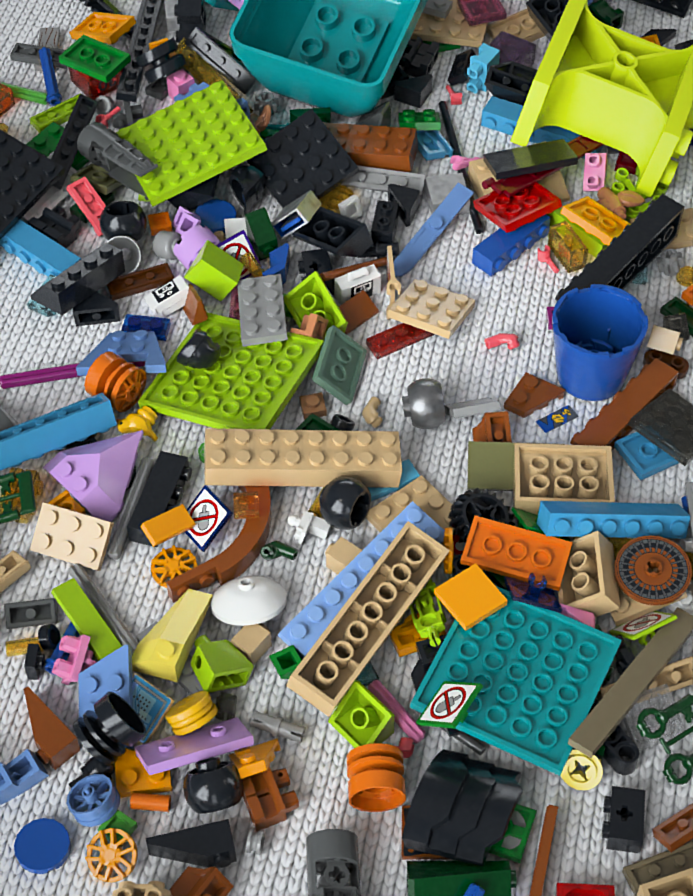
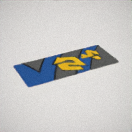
[536,405,578,433]

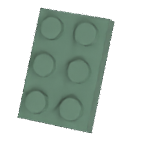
[312,325,367,405]

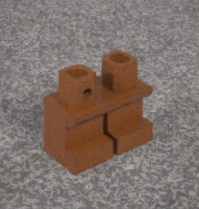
[242,766,299,832]

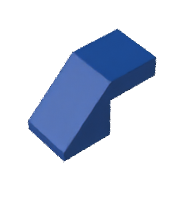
[262,243,290,285]

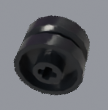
[135,37,187,83]

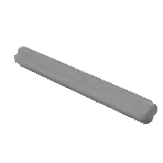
[107,458,154,560]

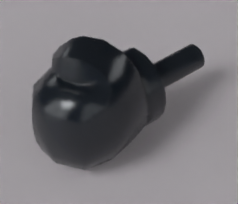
[69,757,115,788]

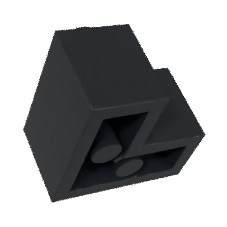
[174,0,207,50]

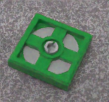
[489,804,537,863]

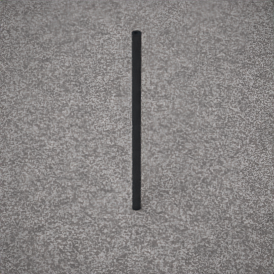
[438,101,484,234]

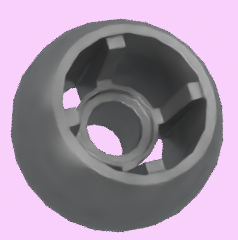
[402,378,446,429]

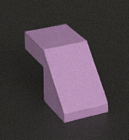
[172,206,201,235]

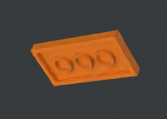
[460,515,573,591]

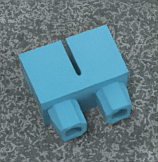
[467,43,500,94]

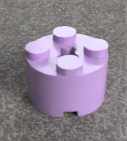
[173,225,221,270]

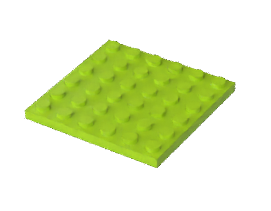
[116,80,267,207]
[138,312,324,429]

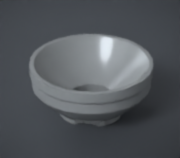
[107,235,142,275]

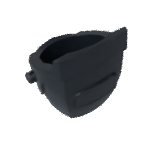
[229,166,266,215]

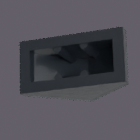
[393,74,433,108]
[388,184,420,227]

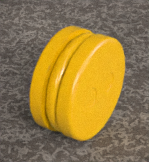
[165,691,218,736]

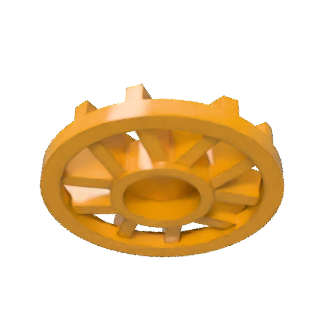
[443,527,454,574]
[151,545,198,588]
[85,828,138,882]

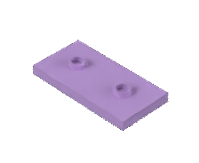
[135,717,254,775]

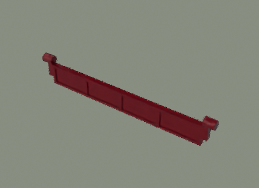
[482,135,604,198]

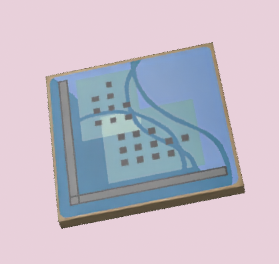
[132,673,174,744]

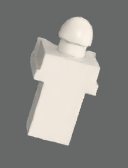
[287,511,331,545]

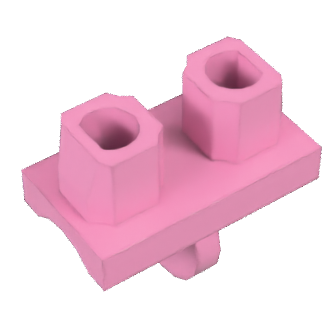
[583,153,607,192]
[52,634,96,685]

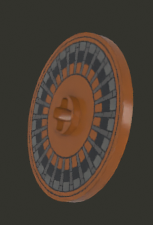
[614,536,692,605]

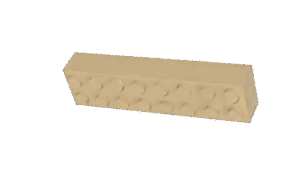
[204,428,402,488]
[286,521,450,717]

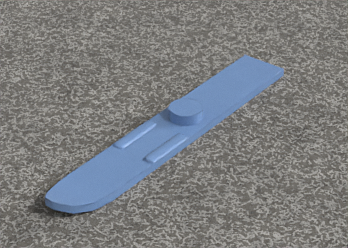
[393,182,474,277]

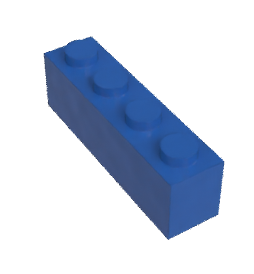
[472,215,551,277]

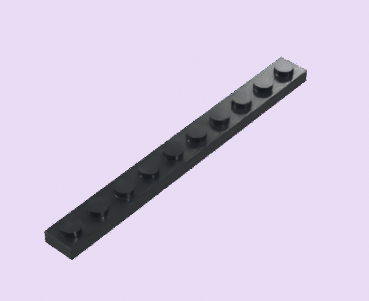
[116,0,163,102]

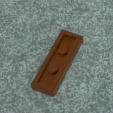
[106,263,174,301]

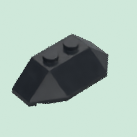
[484,61,538,106]

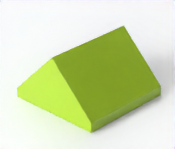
[184,240,244,302]
[328,680,395,748]

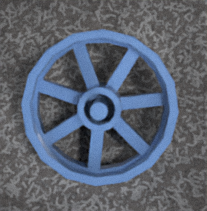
[66,774,121,827]

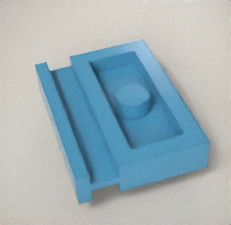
[417,130,454,161]

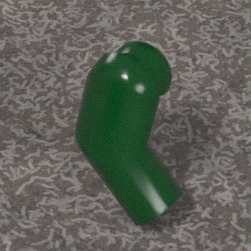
[260,541,298,561]

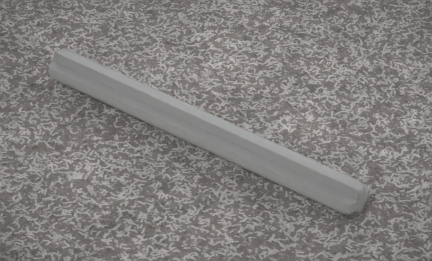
[69,563,150,678]

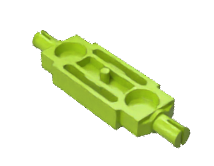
[410,578,447,647]

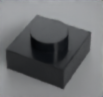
[24,644,45,680]

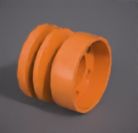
[84,352,147,412]
[347,743,406,812]

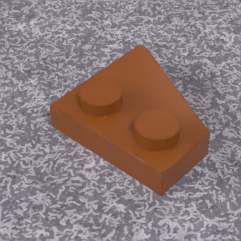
[504,372,565,418]

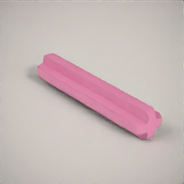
[368,680,426,744]

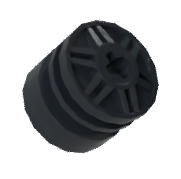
[73,691,146,766]

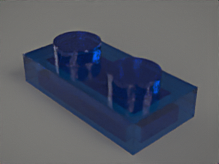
[121,314,171,341]

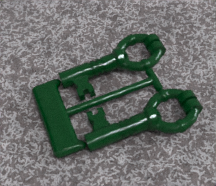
[0,471,36,524]
[635,694,693,785]

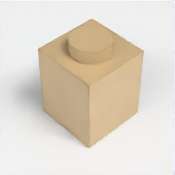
[647,325,684,355]
[325,537,362,574]
[231,623,272,665]

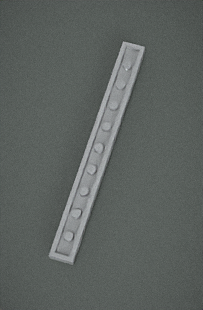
[228,161,426,197]

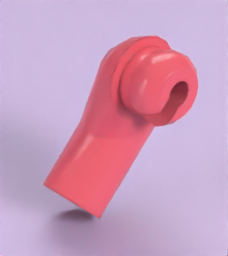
[485,333,520,350]

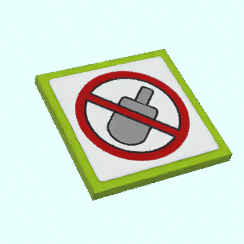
[609,611,678,646]

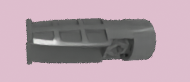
[77,122,158,200]
[306,829,361,896]

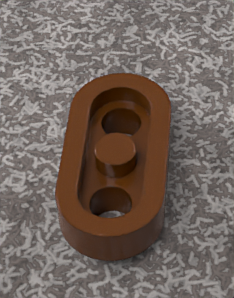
[643,349,689,379]

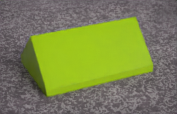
[284,271,348,340]

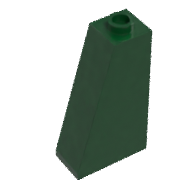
[407,861,516,896]

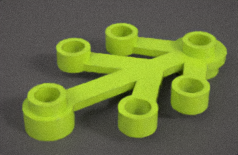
[611,165,669,221]

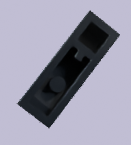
[145,819,237,868]

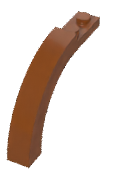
[166,486,272,603]

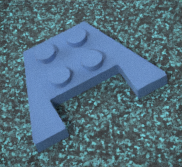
[76,330,167,376]

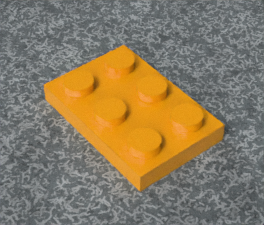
[69,12,136,45]
[561,196,631,246]

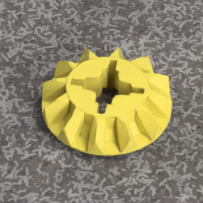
[561,749,604,790]

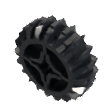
[448,488,515,543]

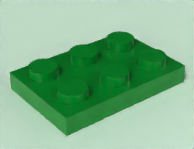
[59,35,131,83]
[26,122,89,171]

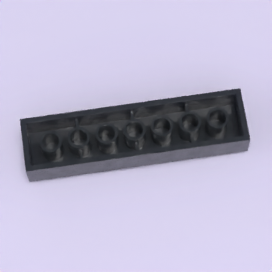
[555,194,685,303]

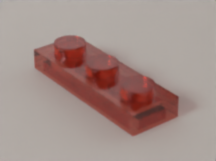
[366,323,435,359]

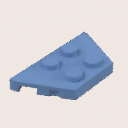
[78,645,134,748]

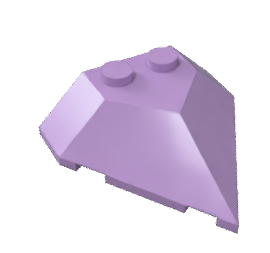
[43,430,144,522]

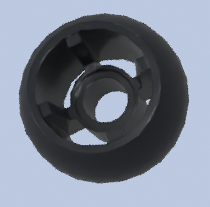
[100,201,147,241]
[319,476,371,530]
[183,757,244,814]

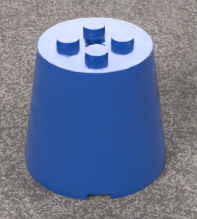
[552,284,648,401]

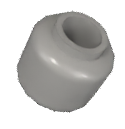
[152,230,183,260]

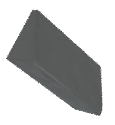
[4,598,58,629]

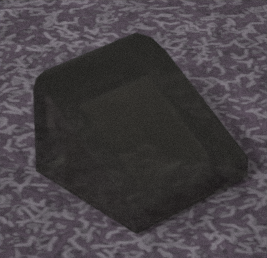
[663,312,690,341]

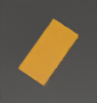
[140,504,196,547]

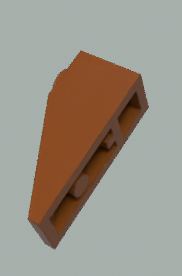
[24,686,80,770]

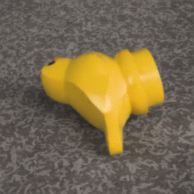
[116,406,158,442]

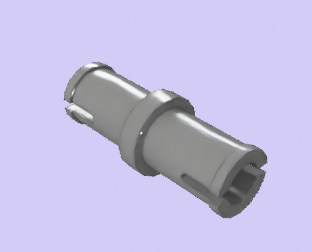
[250,710,306,743]

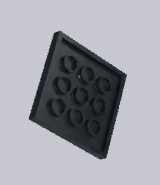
[246,108,359,209]

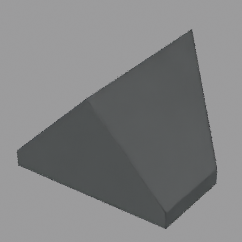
[356,100,391,127]

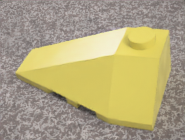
[132,589,213,682]

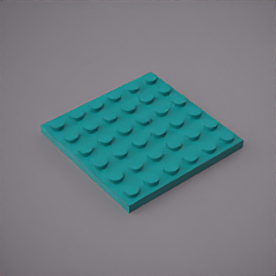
[410,586,622,776]

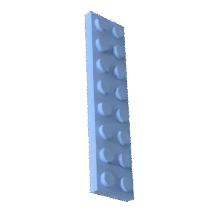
[278,501,444,659]

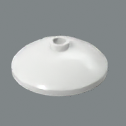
[210,575,287,626]

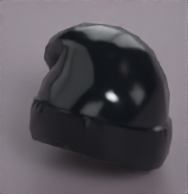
[177,329,221,369]

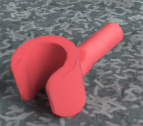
[446,85,462,105]
[95,106,121,127]
[538,245,559,273]
[395,737,414,758]

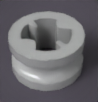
[246,827,265,855]

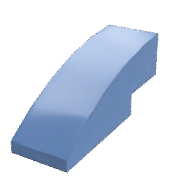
[0,749,49,805]

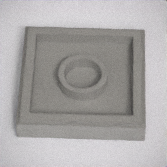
[444,397,500,418]

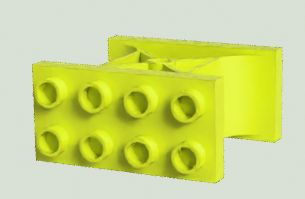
[510,0,693,198]

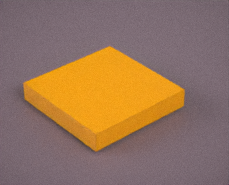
[434,563,508,631]

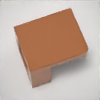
[290,313,329,340]

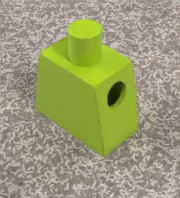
[191,635,254,693]

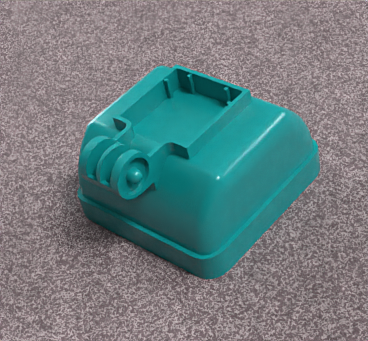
[229,0,428,118]

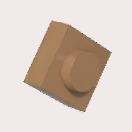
[299,392,327,420]

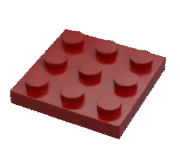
[473,183,562,233]

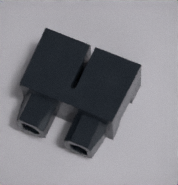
[398,37,440,77]
[27,206,81,248]

